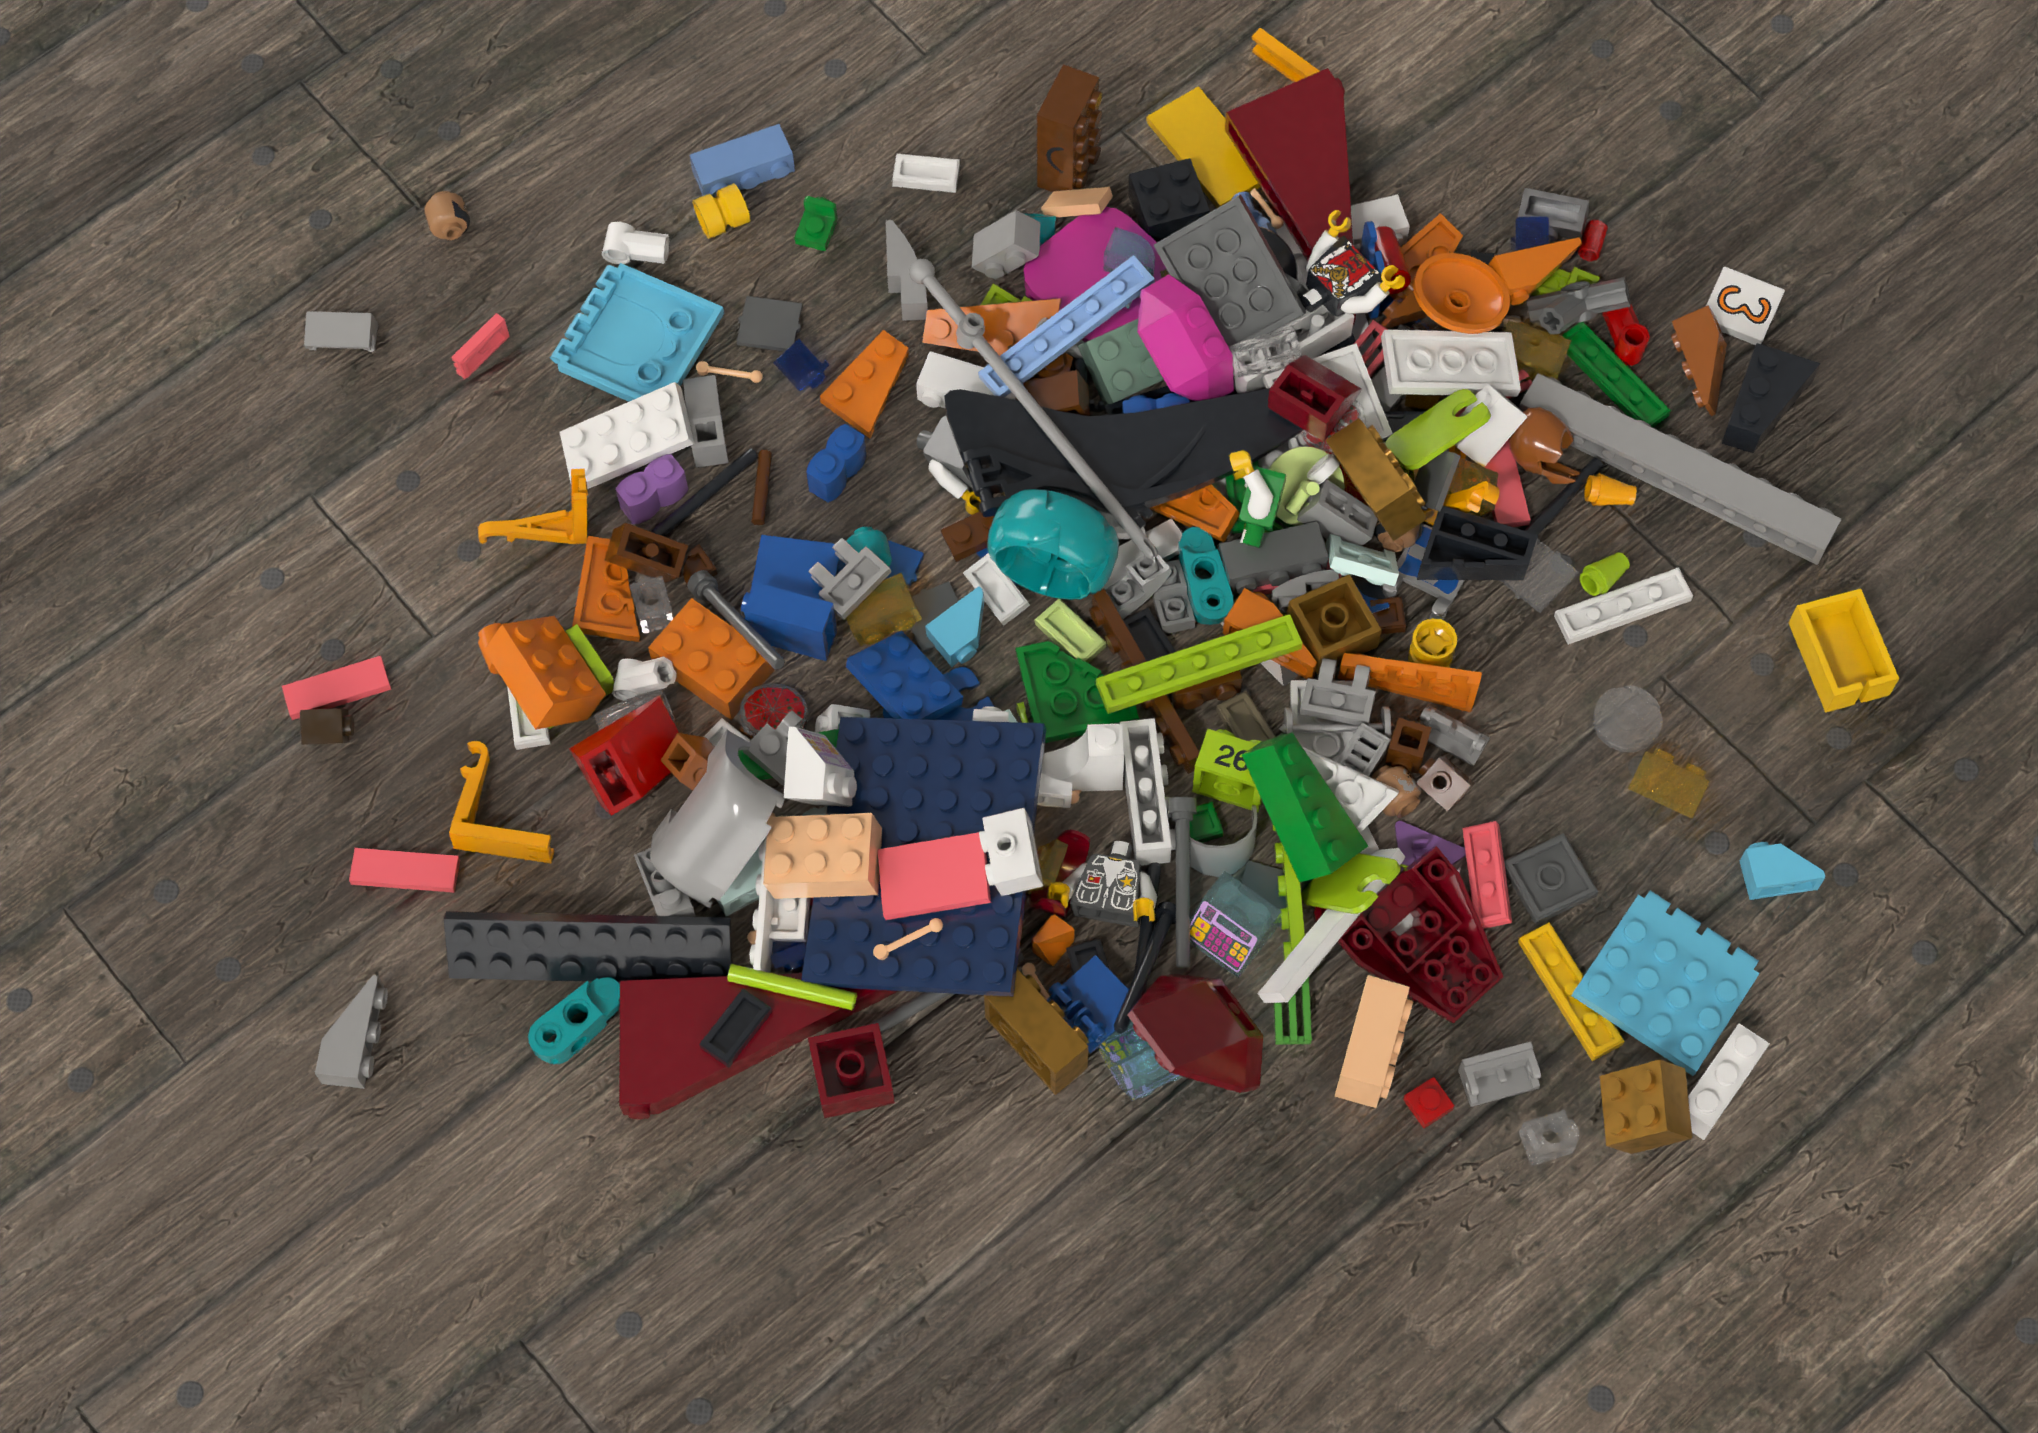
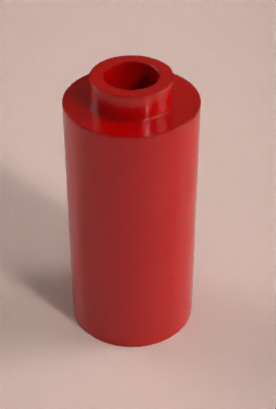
[1375,226,1411,294]

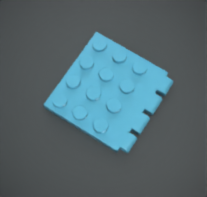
[550,263,724,402]
[1571,890,1760,1076]

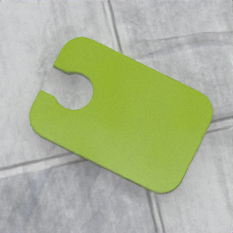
[1385,389,1491,470]
[1301,853,1401,914]

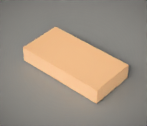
[1041,187,1113,217]

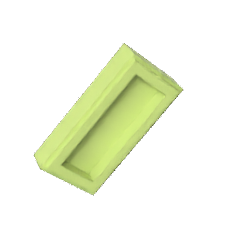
[1035,599,1106,663]

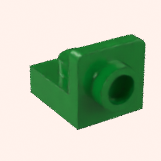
[794,196,838,252]

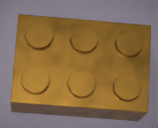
[1325,417,1427,542]
[984,969,1089,1095]

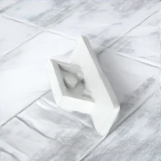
[750,835,811,973]

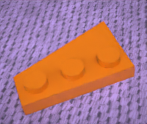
[820,330,909,439]
[1150,484,1240,542]

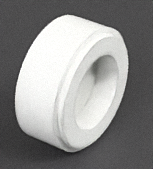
[1307,454,1340,485]

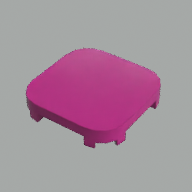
[1024,206,1170,342]

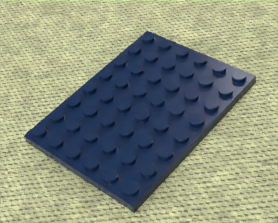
[801,717,1047,997]

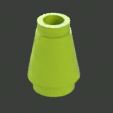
[1580,552,1630,596]

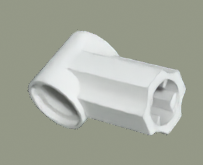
[602,222,670,265]
[612,657,677,703]

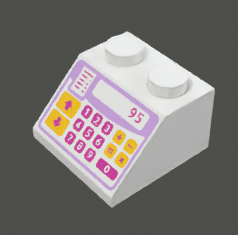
[784,727,857,806]

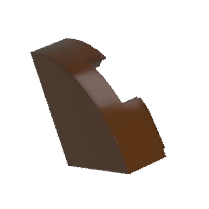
[683,544,717,588]

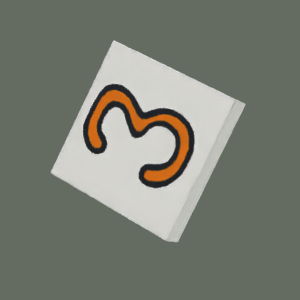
[1706,266,1785,345]

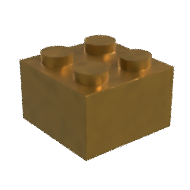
[1287,574,1381,674]
[1600,1060,1693,1154]

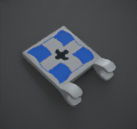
[1382,523,1465,620]

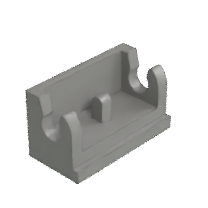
[304,311,378,352]
[1297,479,1377,546]
[1458,1042,1541,1107]

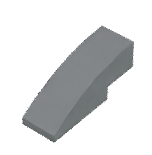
[886,220,928,321]

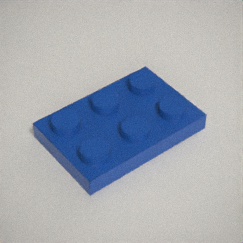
[846,630,963,720]

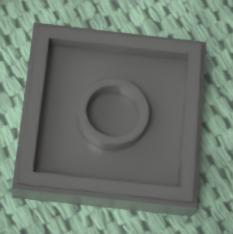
[1504,833,1598,925]

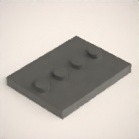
[1153,195,1306,354]

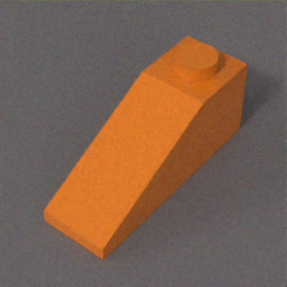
[1488,237,1582,305]
[1223,588,1317,679]

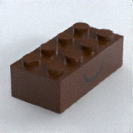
[1037,64,1103,192]

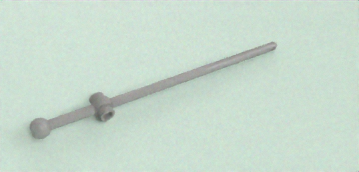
[909,259,1158,559]

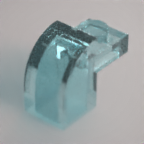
[1103,227,1155,308]

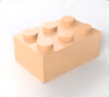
[763,813,882,899]
[1335,975,1413,1108]

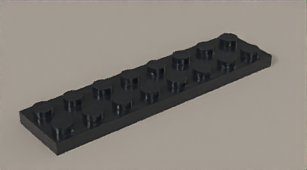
[444,911,733,982]

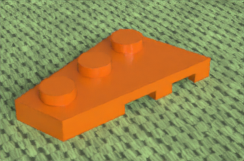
[1389,213,1463,321]
[572,536,640,642]

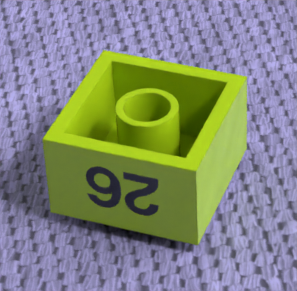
[1192,729,1262,812]

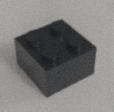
[1128,158,1210,242]

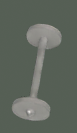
[1279,706,1395,740]

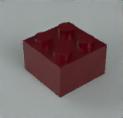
[808,1023,895,1118]

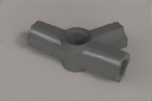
[1527,277,1631,334]

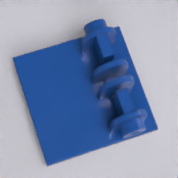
[1046,955,1128,1054]

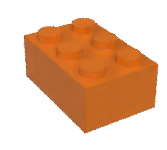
[648,598,774,720]
[484,616,606,730]

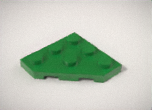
[1015,641,1139,743]

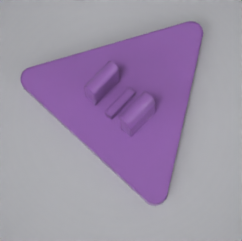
[1395,821,1466,871]

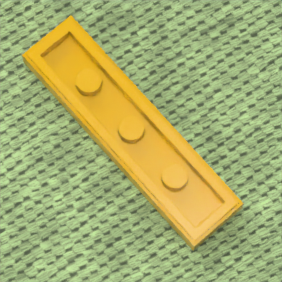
[1518,922,1625,1061]

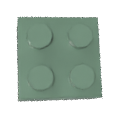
[1078,319,1164,405]

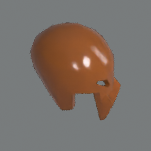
[1509,407,1580,484]

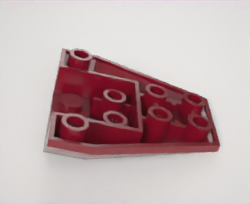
[1337,846,1504,1023]
[1127,974,1263,1093]

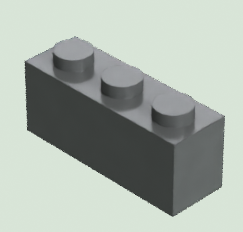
[1219,521,1328,594]

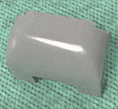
[650,730,785,908]

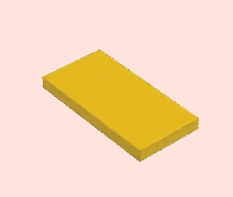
[1146,86,1260,208]

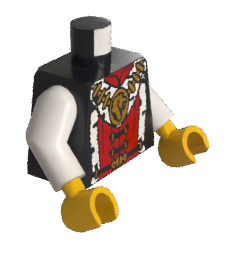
[1300,210,1405,317]

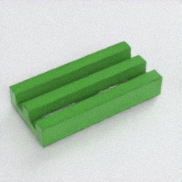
[1273,973,1312,1045]

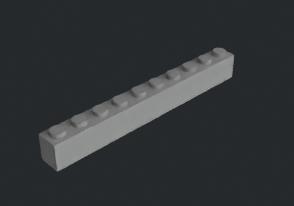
[1519,373,1841,565]

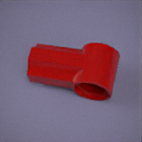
[1602,305,1650,366]

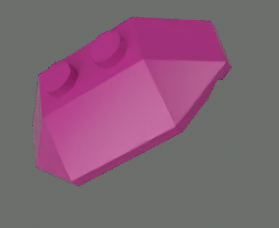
[1137,274,1234,401]

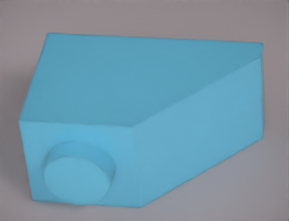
[925,586,984,667]
[1740,842,1825,900]

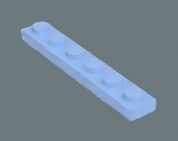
[978,255,1155,398]

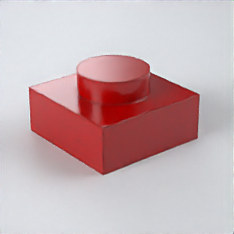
[1403,1077,1455,1129]

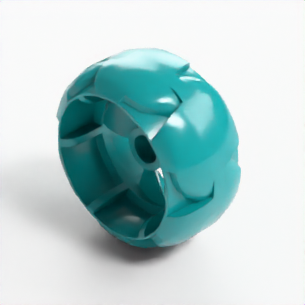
[987,489,1119,600]

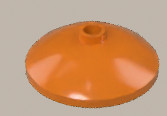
[1413,253,1510,334]

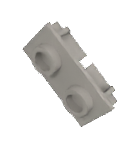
[1419,705,1490,766]

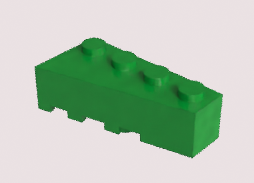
[1242,732,1368,882]

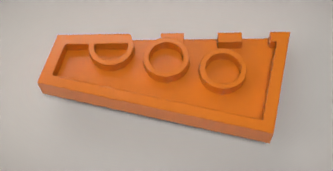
[1338,653,1482,712]

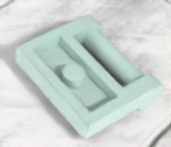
[1325,534,1399,586]

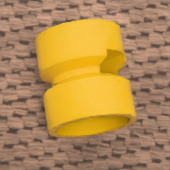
[692,183,751,239]
[1408,618,1457,668]

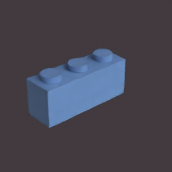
[690,124,795,197]

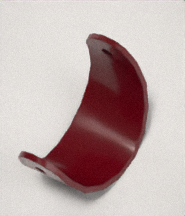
[1029,830,1090,918]

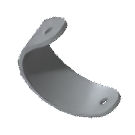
[1175,805,1258,877]

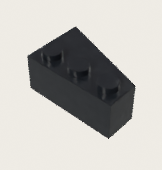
[1721,343,1821,454]
[1417,506,1538,581]

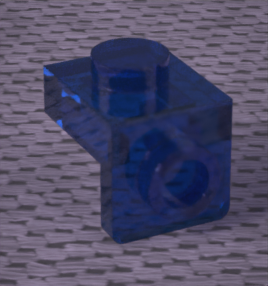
[1511,217,1549,250]
[773,339,830,391]
[770,941,807,972]

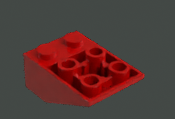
[569,696,679,816]

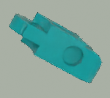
[1178,527,1234,625]
[528,977,620,1064]

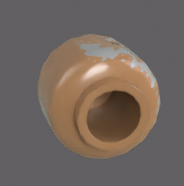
[1372,765,1421,818]

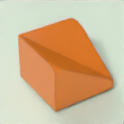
[1032,914,1075,966]

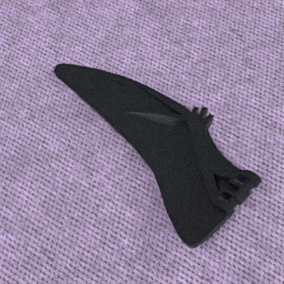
[944,388,1304,529]

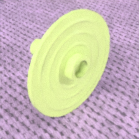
[1269,446,1345,526]

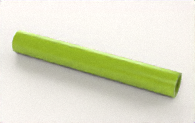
[728,964,857,1011]

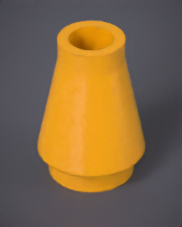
[1584,473,1637,506]

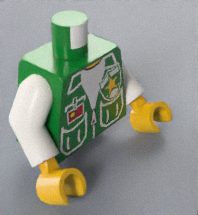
[1229,450,1286,548]

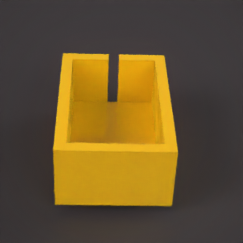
[1788,589,1899,713]

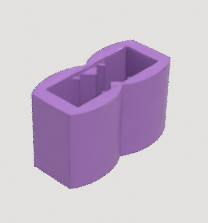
[615,454,688,524]

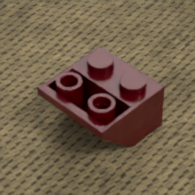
[1268,355,1362,442]

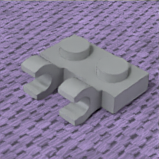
[808,538,891,620]
[1300,658,1376,726]
[743,710,820,786]

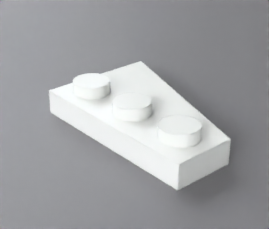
[1303,747,1399,833]

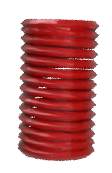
[1578,220,1608,261]

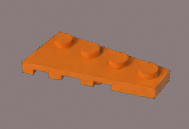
[922,298,1062,355]

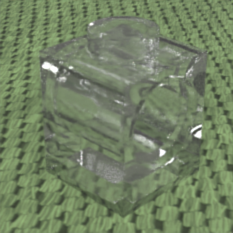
[629,576,674,634]
[1519,1110,1579,1166]

